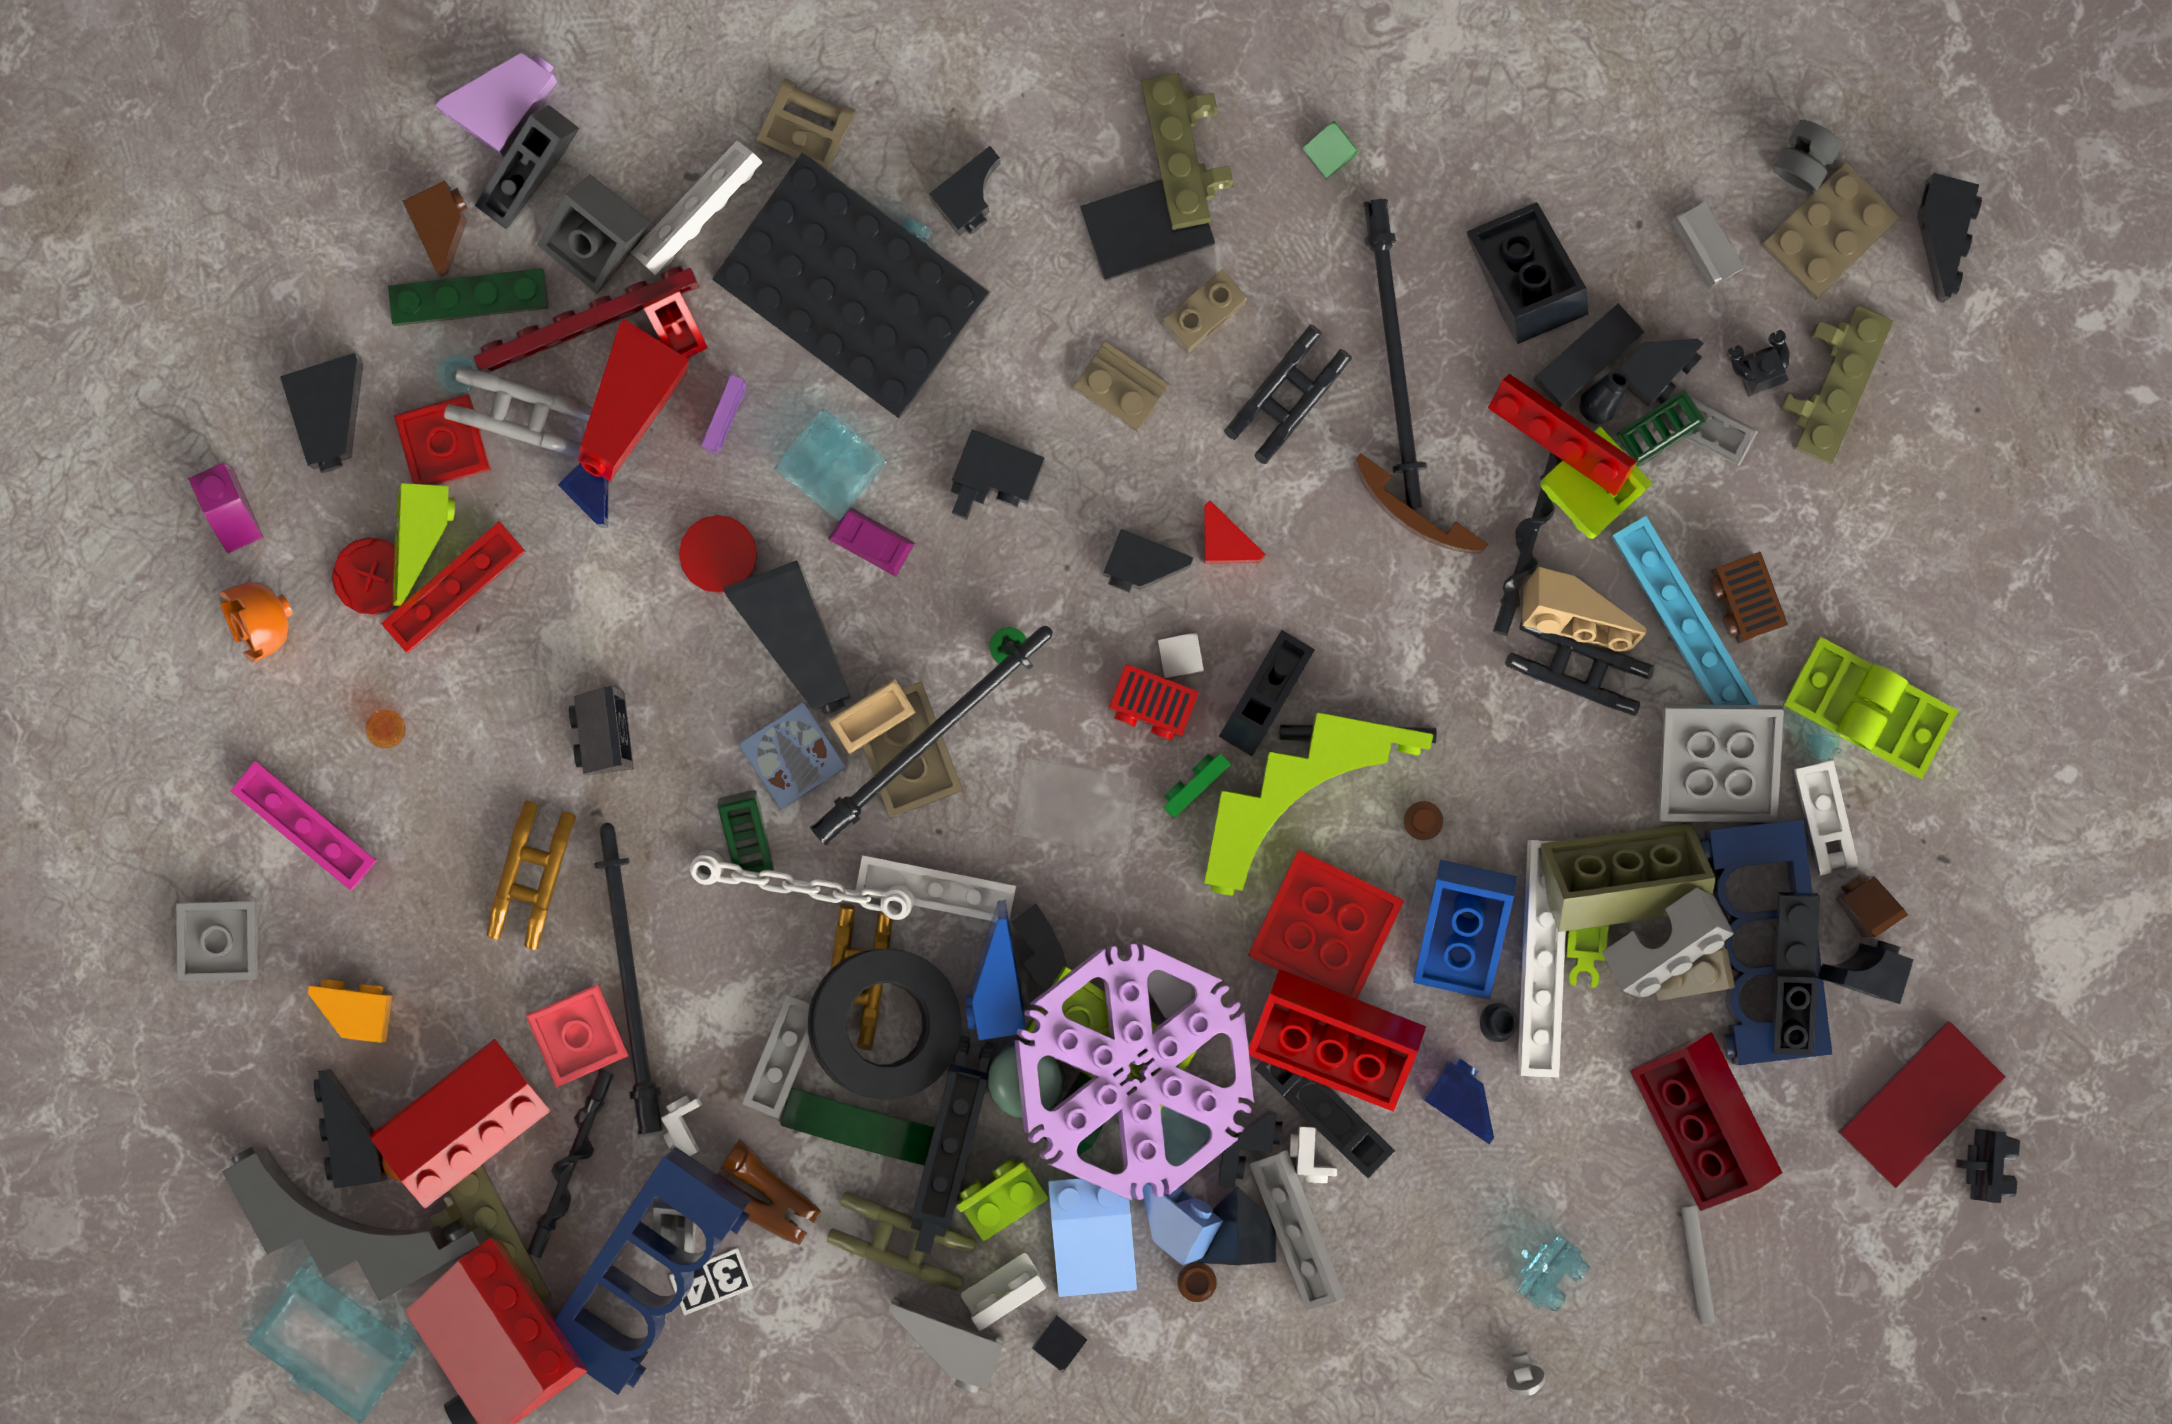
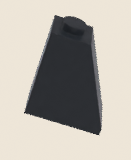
[280,353,363,473]

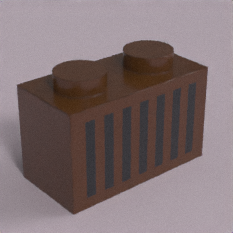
[1709,551,1788,643]

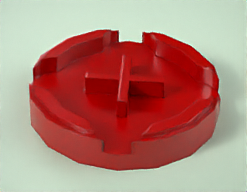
[679,515,758,594]
[332,537,397,616]

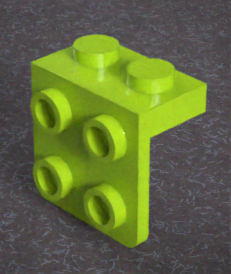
[1540,426,1653,539]

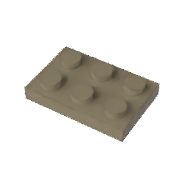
[1761,162,1901,300]
[862,681,963,819]

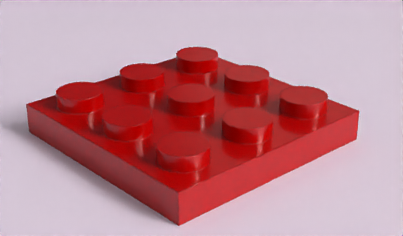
[1247,849,1405,999]

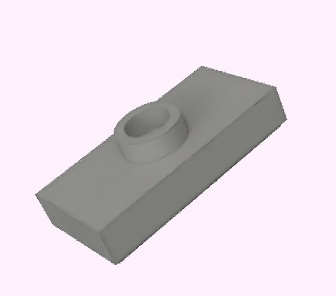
[1669,397,1758,466]

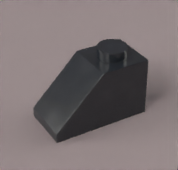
[1103,529,1193,593]

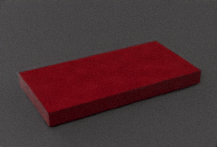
[1838,1021,2006,1188]

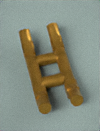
[486,801,576,950]
[830,903,893,1050]

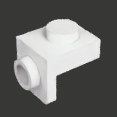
[661,1095,702,1156]
[1289,1125,1337,1183]

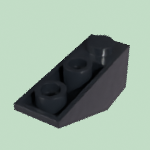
[1917,173,1982,303]
[314,1069,387,1189]

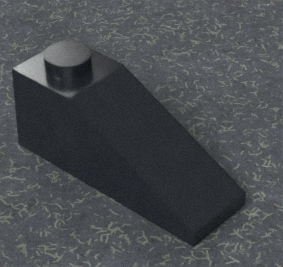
[475,105,579,229]
[1218,630,1315,756]

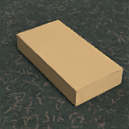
[828,679,916,754]

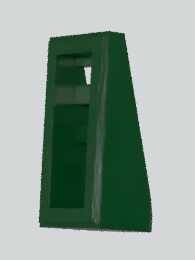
[1616,390,1707,466]
[717,790,774,873]

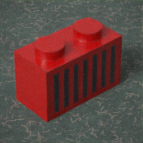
[1109,664,1199,741]

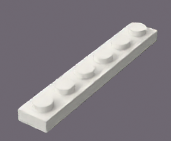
[1517,840,1566,1078]

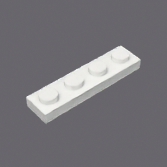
[630,141,762,275]
[856,855,1016,921]

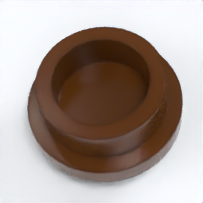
[1404,801,1443,840]
[1177,1262,1217,1302]

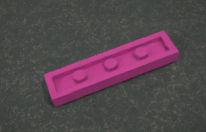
[230,761,378,890]

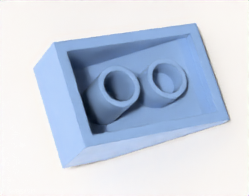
[1048,1172,1137,1297]

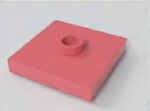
[525,984,630,1087]

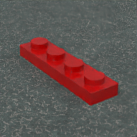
[1488,373,1637,496]
[381,521,526,654]

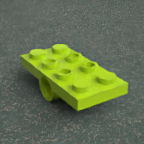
[1782,636,1959,780]

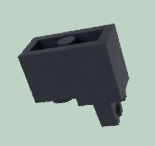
[951,429,1045,520]

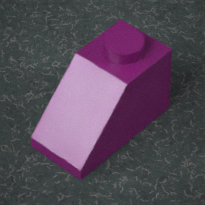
[188,462,264,554]

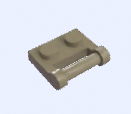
[756,79,856,171]

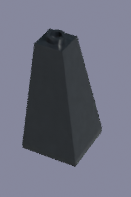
[723,560,851,715]

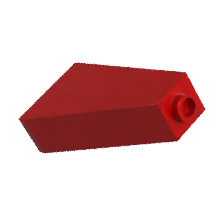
[577,319,689,482]

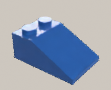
[1413,860,1517,1000]
[966,899,1026,1040]

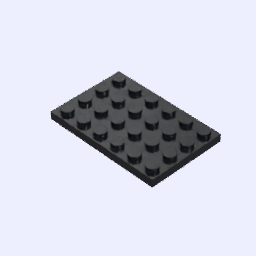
[712,153,991,418]

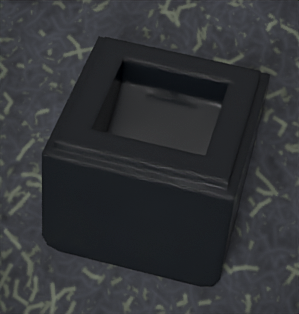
[1032,1315,1087,1373]

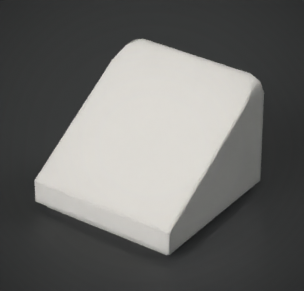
[1158,632,1204,679]

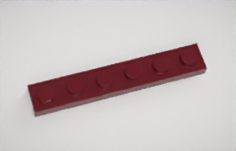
[473,266,700,373]

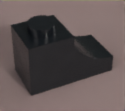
[929,146,1001,236]
[1818,940,1914,1004]

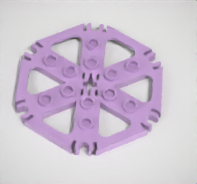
[1014,944,1254,1200]

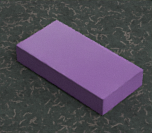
[701,374,747,455]

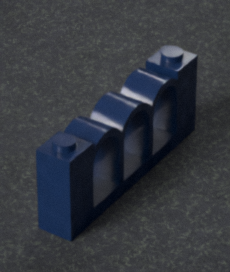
[1700,820,1833,1065]
[555,1145,752,1395]

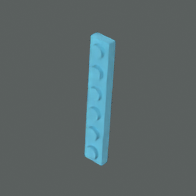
[1611,516,1759,705]

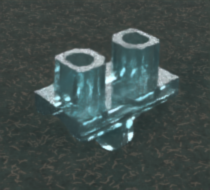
[1517,1235,1589,1311]

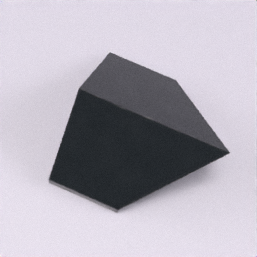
[1197,1186,1276,1266]

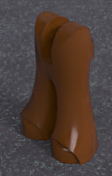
[716,1138,821,1245]

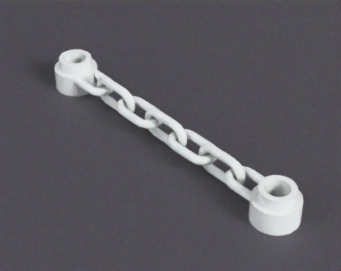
[690,850,915,920]

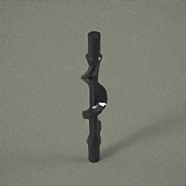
[1493,452,1563,636]
[527,1069,614,1258]

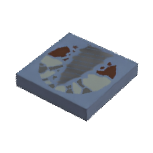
[738,702,847,810]

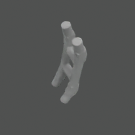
[444,366,593,458]

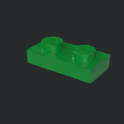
[1163,753,1231,819]

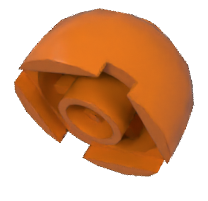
[219,582,292,662]

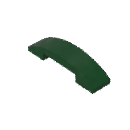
[781,1088,934,1165]

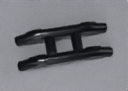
[1224,324,1352,464]
[1505,620,1654,716]

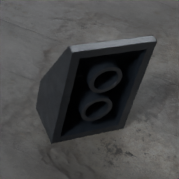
[1467,202,1589,344]
[569,686,634,775]

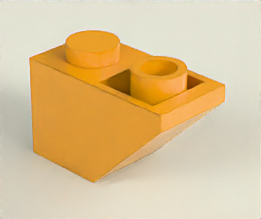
[308,979,393,1043]

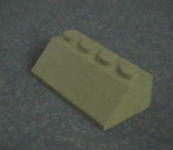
[1541,823,1715,932]

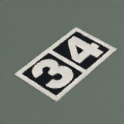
[669,1248,753,1316]

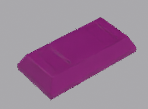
[828,506,915,577]

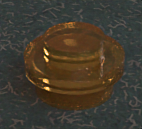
[366,710,406,749]

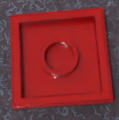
[394,394,491,485]

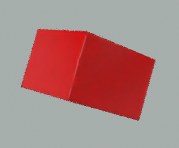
[642,287,708,358]
[1203,500,1266,564]

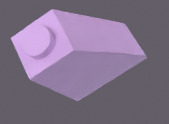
[436,52,558,157]

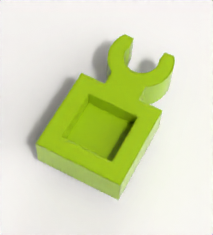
[1565,925,1609,988]

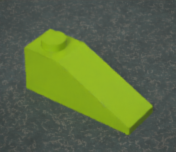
[393,483,455,606]

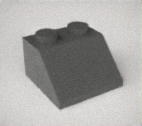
[537,174,650,293]

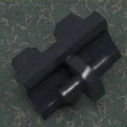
[1955,1129,2020,1203]

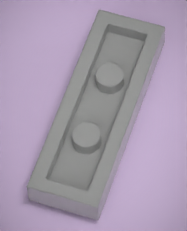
[742,994,810,1119]

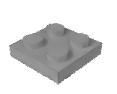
[176,901,259,982]

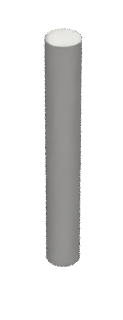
[1681,1205,1716,1324]

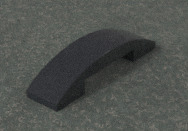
[1255,1061,1395,1179]

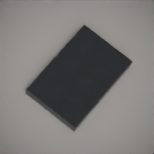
[1080,179,1215,281]

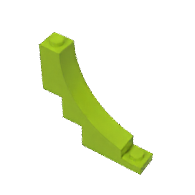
[1204,712,1433,896]

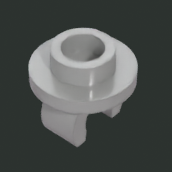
[1506,1352,1546,1396]

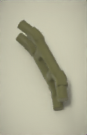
[827,1191,976,1291]

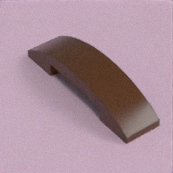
[1354,453,1488,554]

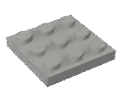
[1658,704,1784,823]

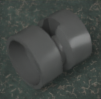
[1772,120,1844,193]

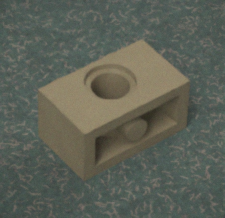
[1162,269,1248,355]

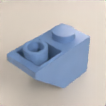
[1142,1180,1223,1265]

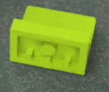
[956,1157,1049,1242]

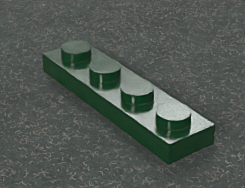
[388,268,549,326]

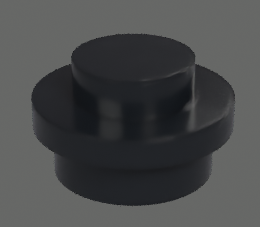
[1480,1003,1518,1042]

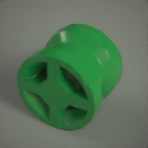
[989,627,1027,664]

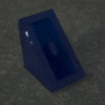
[558,463,609,528]

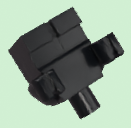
[1726,330,1790,397]

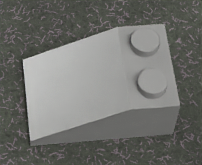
[888,1297,1005,1393]

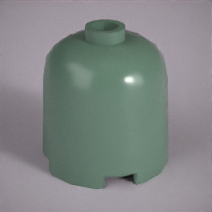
[987,1040,1065,1118]

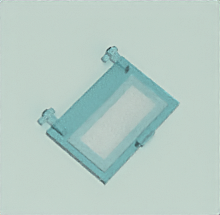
[247,1255,421,1424]

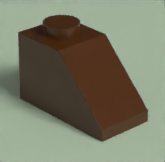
[403,181,468,276]
[1836,874,1908,937]

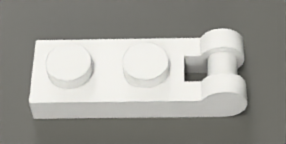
[1793,760,1858,876]

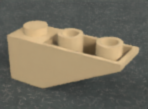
[1522,567,1646,653]

